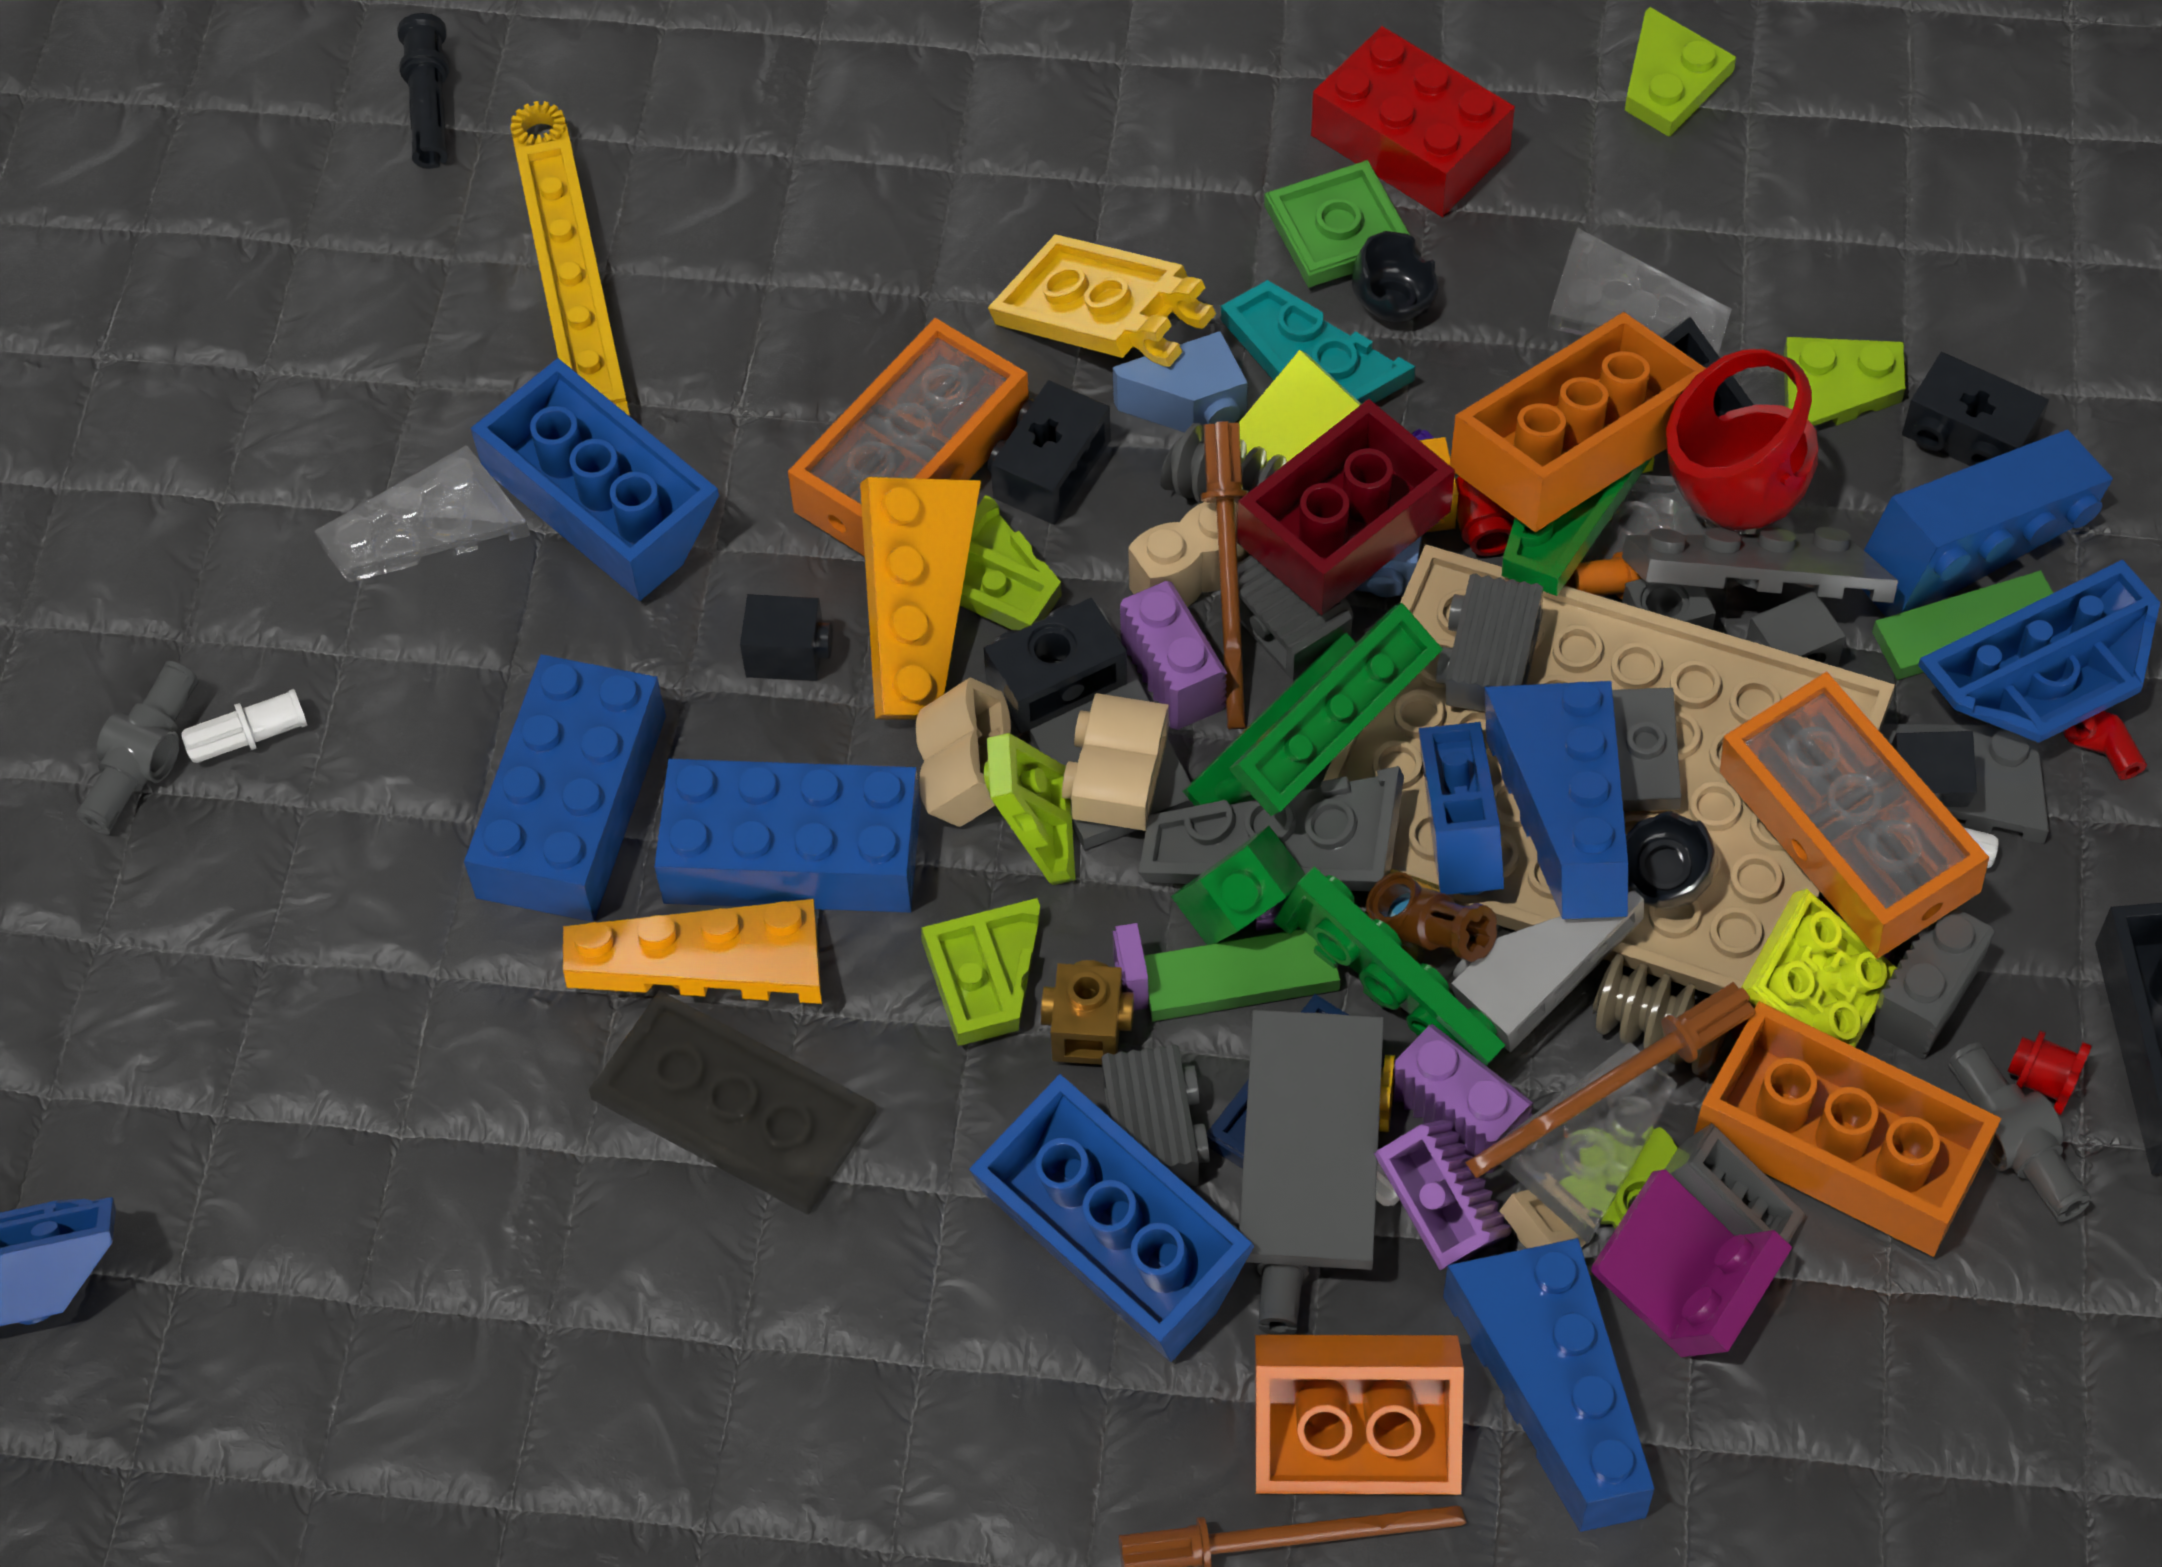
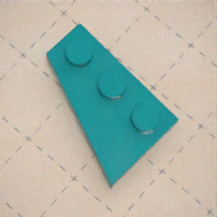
[1220,280,1416,404]

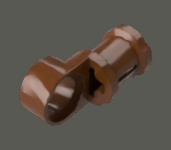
[1366,872,1497,962]

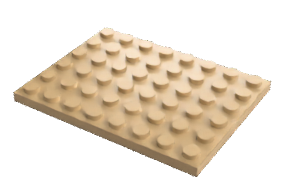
[1323,544,1895,1008]

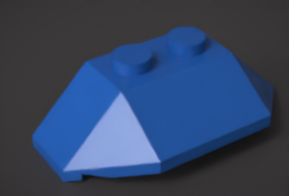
[1918,559,2160,743]
[0,1197,116,1326]

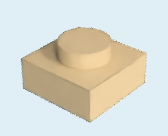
[1499,1183,1594,1249]

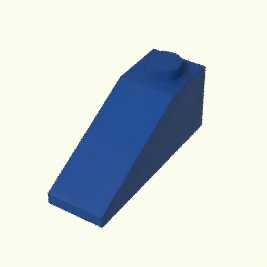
[1419,722,1504,895]

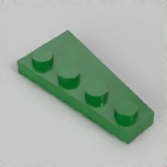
[1501,457,1653,596]
[1273,866,1505,1066]

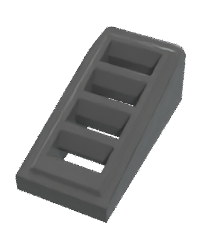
[1665,1123,1806,1243]

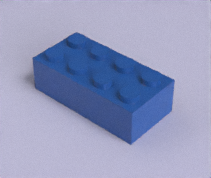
[464,654,666,922]
[654,759,921,913]

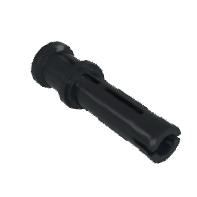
[397,13,449,169]

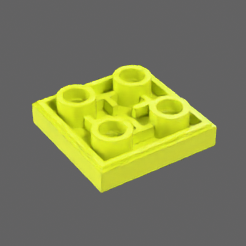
[1239,350,1361,464]
[1741,888,1897,1047]

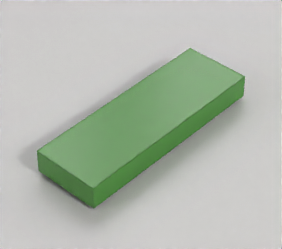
[1872,570,2053,680]
[1144,929,1340,1022]

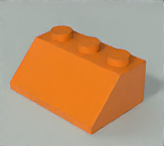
[1255,1335,1464,1495]

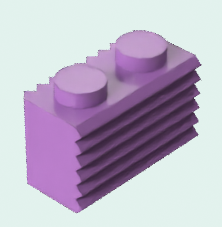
[1120,581,1227,730]
[1393,1024,1533,1173]
[1374,1120,1512,1270]

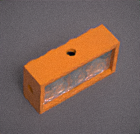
[788,318,1029,557]
[1720,671,1989,959]

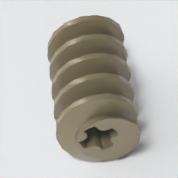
[1593,953,1730,1075]

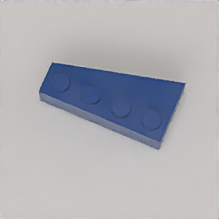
[1862,429,2113,617]
[1485,681,1628,919]
[1443,1238,1655,1532]

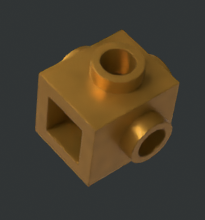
[1041,960,1134,1065]

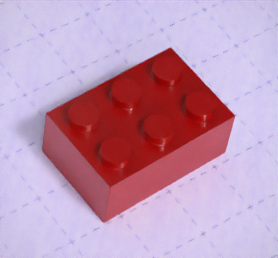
[1311,26,1515,217]

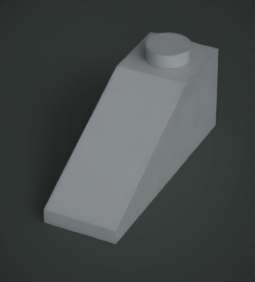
[1452,891,1644,1053]

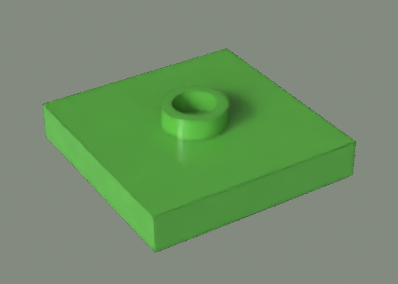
[1264,160,1410,288]

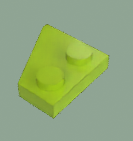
[1624,7,1736,137]
[1784,337,1905,426]
[960,495,1062,630]
[984,733,1076,885]
[921,898,1040,1046]

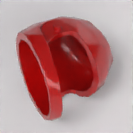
[1666,349,1818,531]

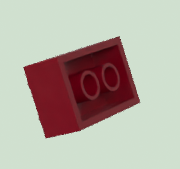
[1237,399,1455,616]

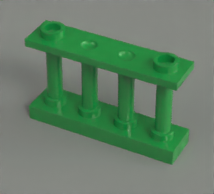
[1182,603,1443,816]

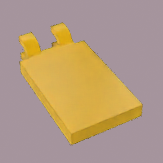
[988,234,1216,367]

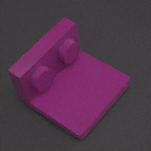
[1591,1169,1792,1357]

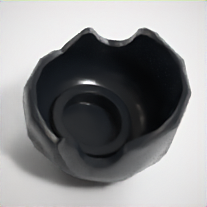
[1352,231,1439,323]
[1626,811,1717,909]

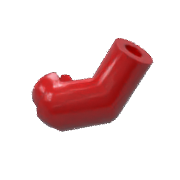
[2063,711,2147,780]

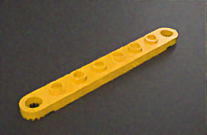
[510,101,630,416]

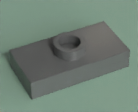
[1612,687,1681,812]

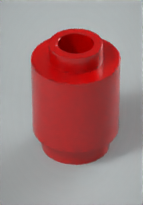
[1455,476,1515,556]

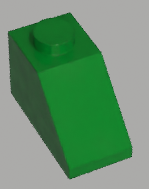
[1171,826,1306,945]

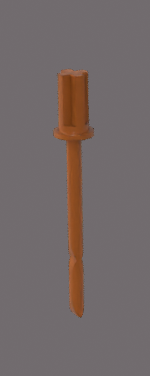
[1201,421,1249,729]
[1465,982,1755,1179]
[1118,1506,1467,1567]

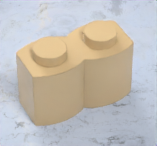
[1128,502,1251,607]
[916,677,1011,827]
[1062,693,1169,831]

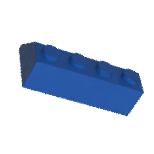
[470,358,719,602]
[969,1074,1254,1362]

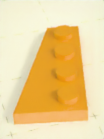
[860,477,981,720]
[563,899,822,1004]

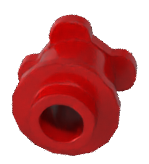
[2007,1030,2092,1116]

